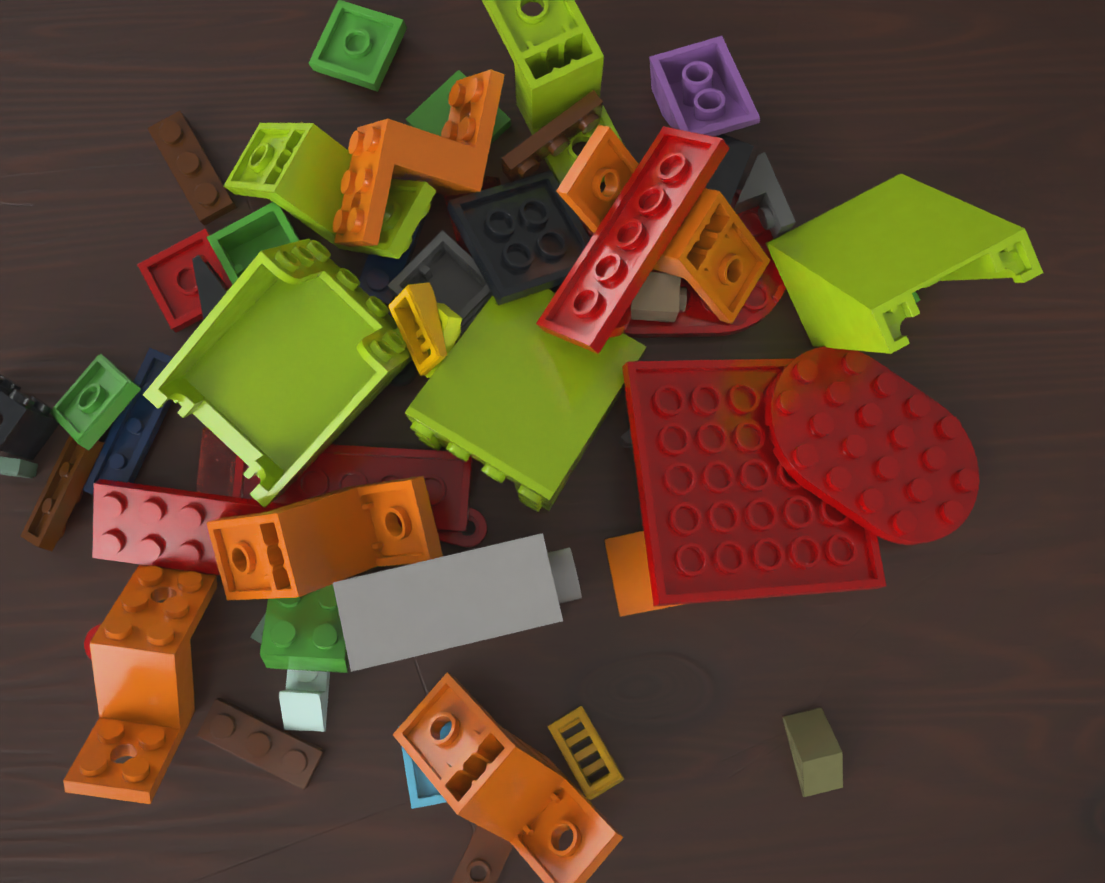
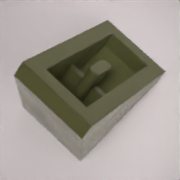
[782,707,843,797]

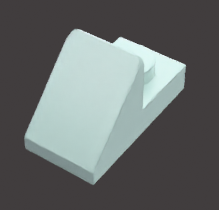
[279,669,330,732]

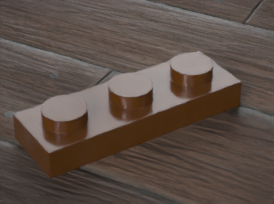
[501,90,603,182]
[147,110,237,226]
[20,435,104,552]
[197,698,325,789]

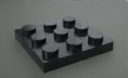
[447,170,590,306]

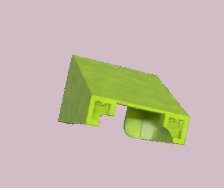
[766,174,1043,354]
[143,238,412,508]
[405,289,647,512]

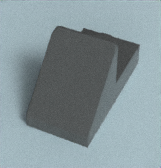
[734,152,796,239]

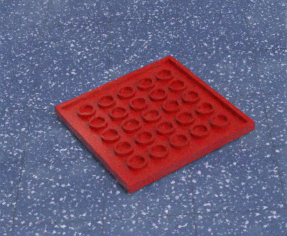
[622,358,886,607]

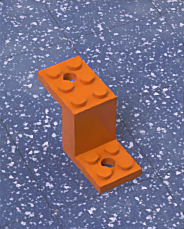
[333,69,505,247]
[556,125,770,324]
[206,476,443,600]
[63,565,217,804]
[393,672,623,883]

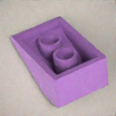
[649,36,760,136]

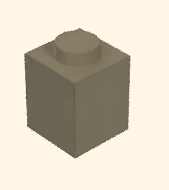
[631,272,687,322]

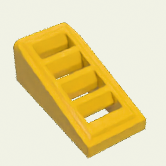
[388,282,447,376]
[547,706,624,800]

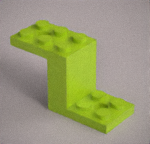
[482,0,623,185]
[223,123,437,259]

